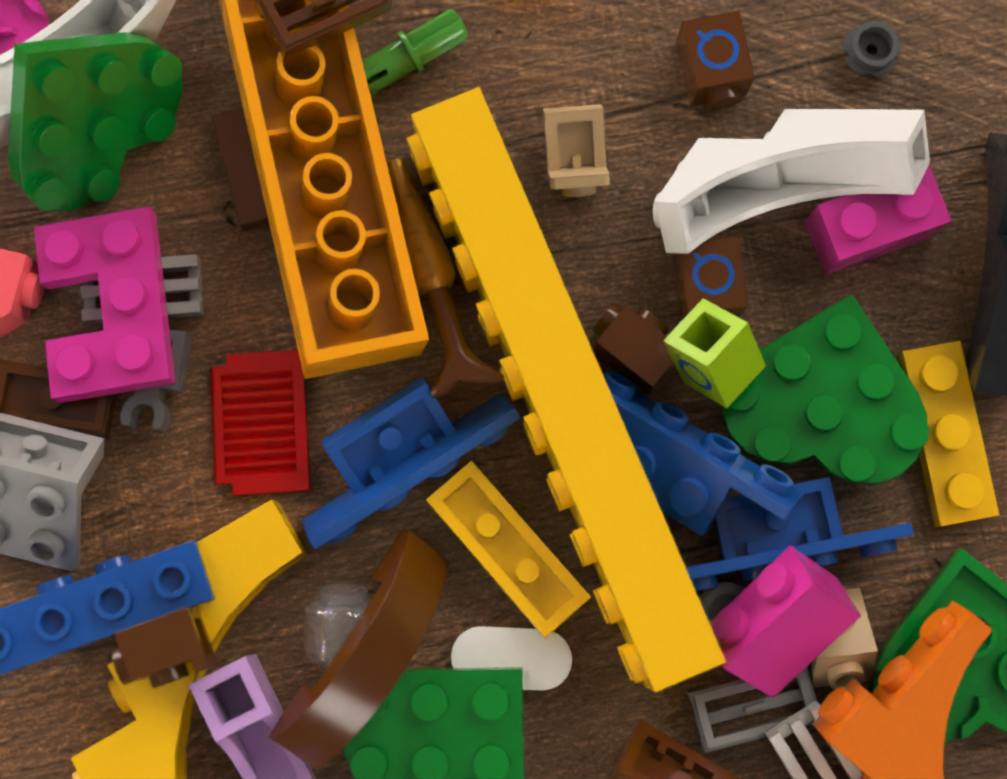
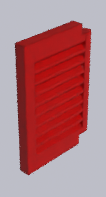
[210,350,311,496]

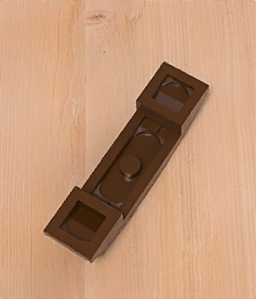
[268,528,449,770]

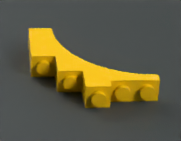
[71,499,309,779]

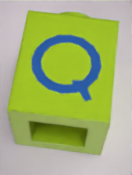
[663,298,766,409]

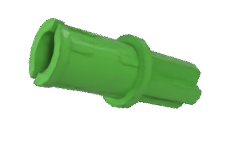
[362,9,468,96]

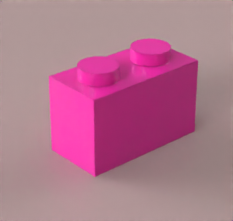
[805,166,952,275]
[710,545,861,698]

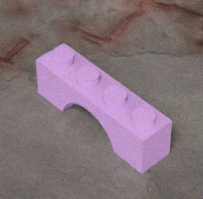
[188,654,316,779]

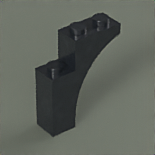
[965,132,1007,396]

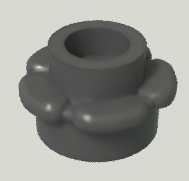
[843,21,901,77]

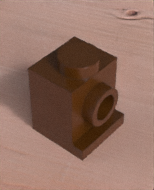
[592,303,674,394]
[112,606,218,688]

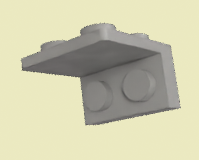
[0,413,104,571]

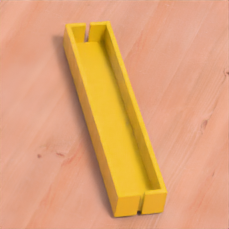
[406,87,726,692]

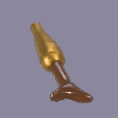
[387,158,504,398]

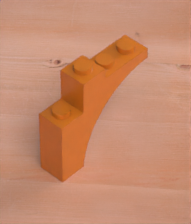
[812,600,992,779]

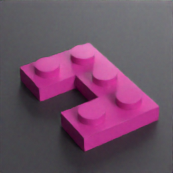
[34,206,176,403]

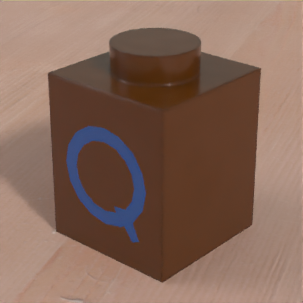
[676,11,755,110]
[673,236,748,321]

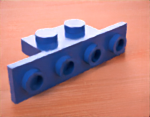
[601,369,804,536]
[301,377,521,550]
[686,477,914,591]
[0,540,215,675]

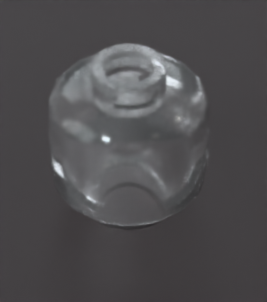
[303,583,373,673]

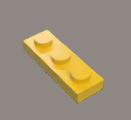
[897,341,1000,527]
[426,460,591,639]

